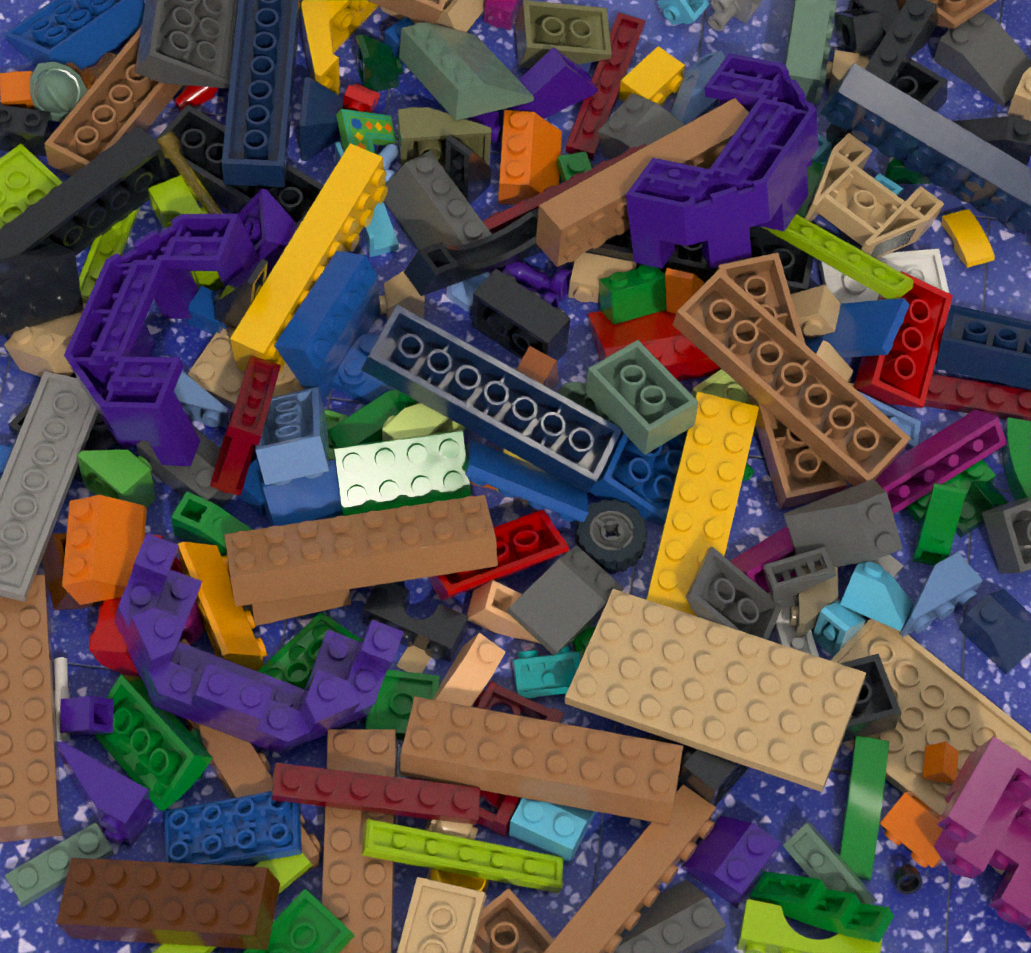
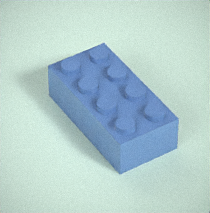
[255,387,329,486]

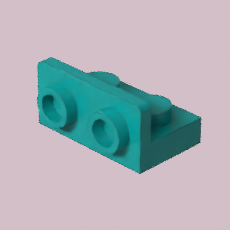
[511,646,580,698]

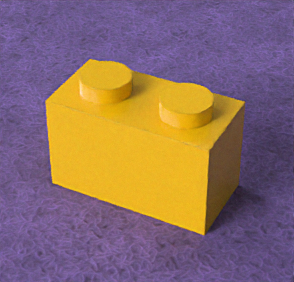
[619,46,685,106]

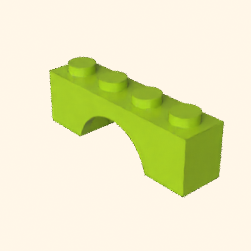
[148,175,225,291]
[737,899,882,953]

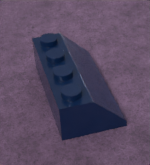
[935,305,1031,389]

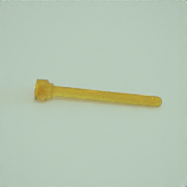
[156,131,223,214]

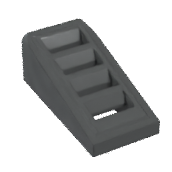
[763,546,836,603]

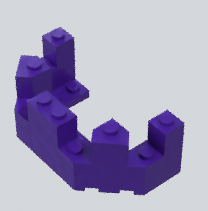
[626,53,818,269]
[64,214,260,466]
[114,533,404,754]

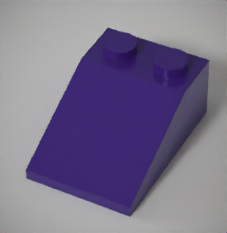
[58,741,154,848]

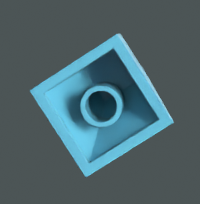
[840,562,914,631]

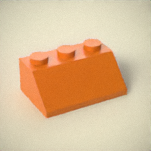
[498,110,562,205]
[62,495,147,605]

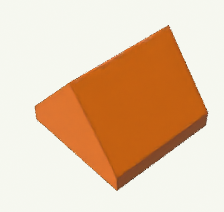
[922,741,959,784]

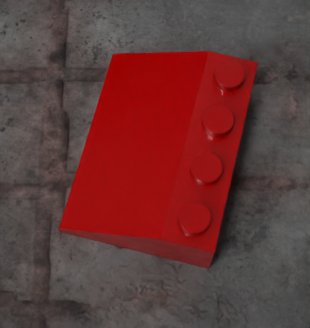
[587,310,721,381]

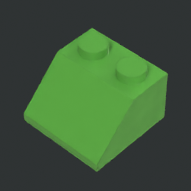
[77,450,156,508]

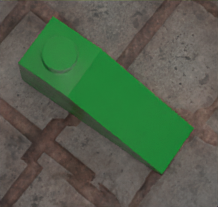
[328,389,420,447]

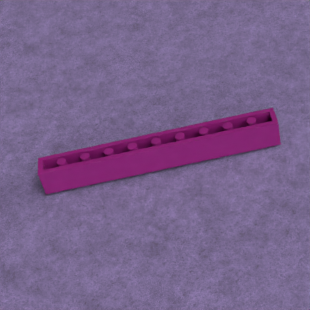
[730,409,1007,593]

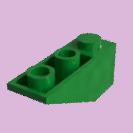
[912,483,967,566]
[171,491,252,557]

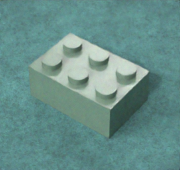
[585,340,699,455]

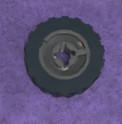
[575,499,647,574]

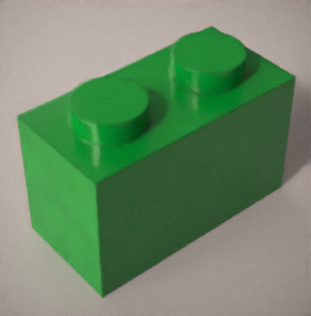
[599,265,667,325]

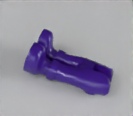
[488,261,572,308]

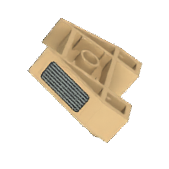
[804,133,945,259]

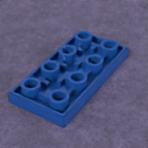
[803,298,909,358]
[465,439,588,522]
[165,791,302,866]

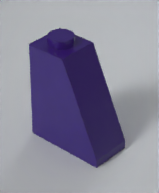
[507,47,599,119]

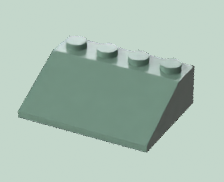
[399,22,534,121]

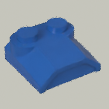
[333,334,395,405]

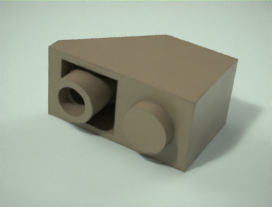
[789,565,838,638]

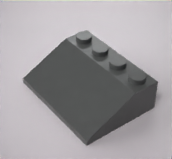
[135,0,238,89]

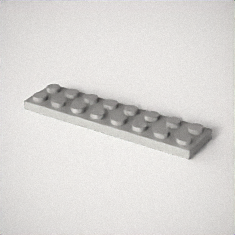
[0,371,98,602]

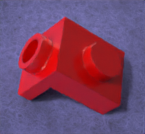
[342,84,380,113]

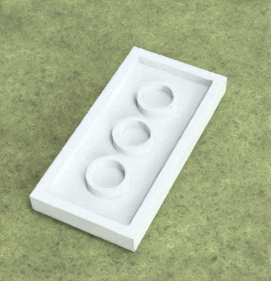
[819,249,949,303]

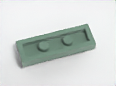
[5,822,114,907]
[782,823,877,905]

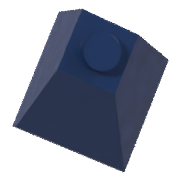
[299,77,341,161]
[959,589,1031,674]

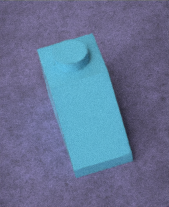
[813,600,866,657]

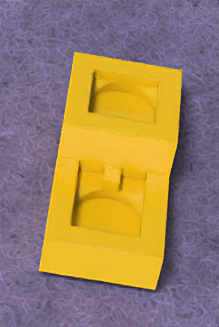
[942,209,995,268]

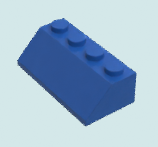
[261,459,343,527]

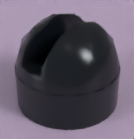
[893,864,923,895]

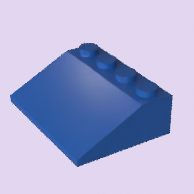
[4,0,145,73]
[274,251,380,403]
[589,423,687,527]

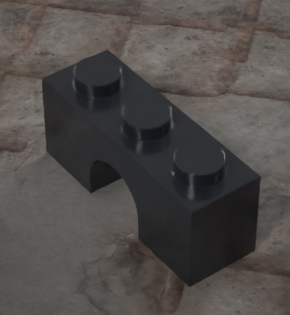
[363,583,469,663]

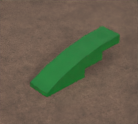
[839,736,889,881]
[749,871,894,943]

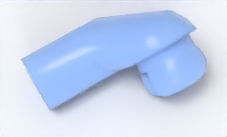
[378,144,399,184]

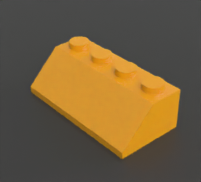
[177,542,267,671]

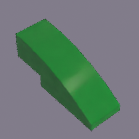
[1001,417,1031,501]

